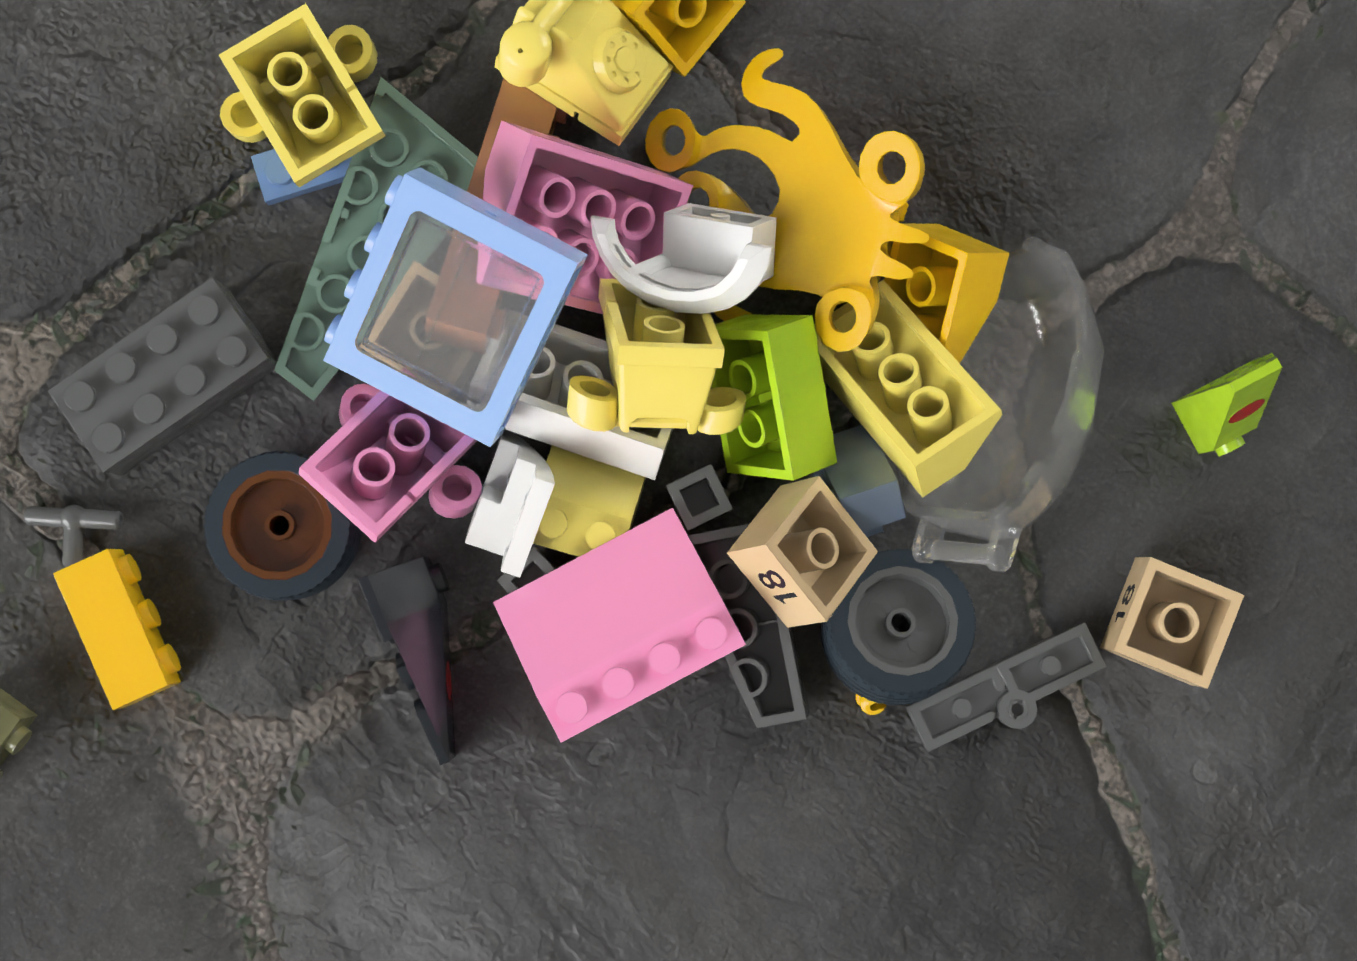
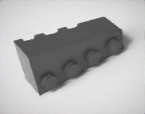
[688,524,810,728]

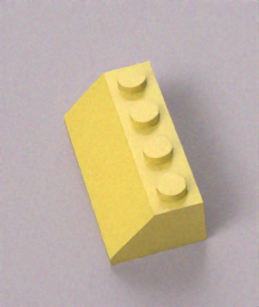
[814,280,1002,498]

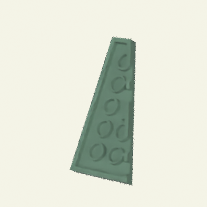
[274,77,478,401]

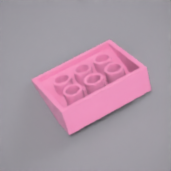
[477,120,693,314]
[493,508,746,743]

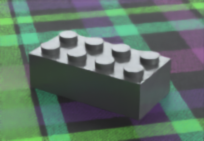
[48,277,278,476]

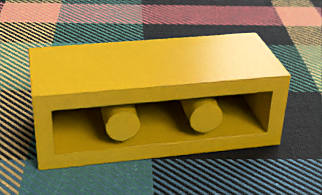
[53,549,181,710]

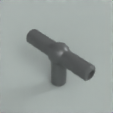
[24,504,124,567]

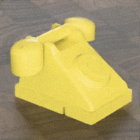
[495,0,674,146]
[219,3,386,187]
[567,278,746,435]

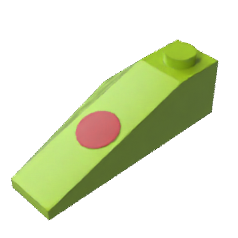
[1171,353,1282,457]

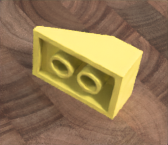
[533,445,646,557]

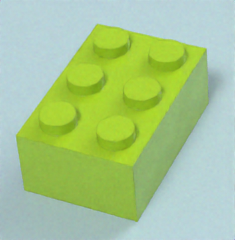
[711,314,837,481]

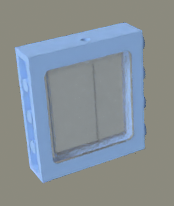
[323,167,588,447]

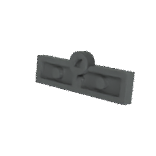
[905,622,1107,752]

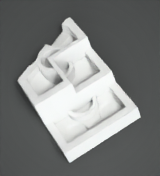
[465,430,555,578]

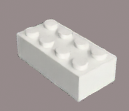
[468,307,674,480]

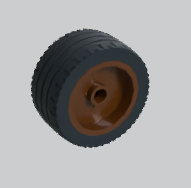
[204,451,362,601]

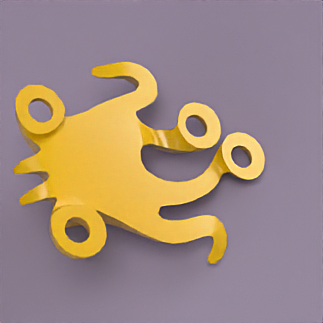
[645,48,929,352]

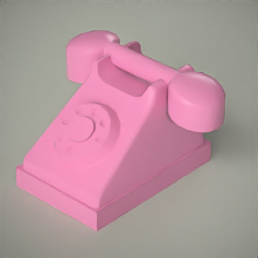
[299,365,482,543]

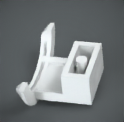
[591,203,777,314]

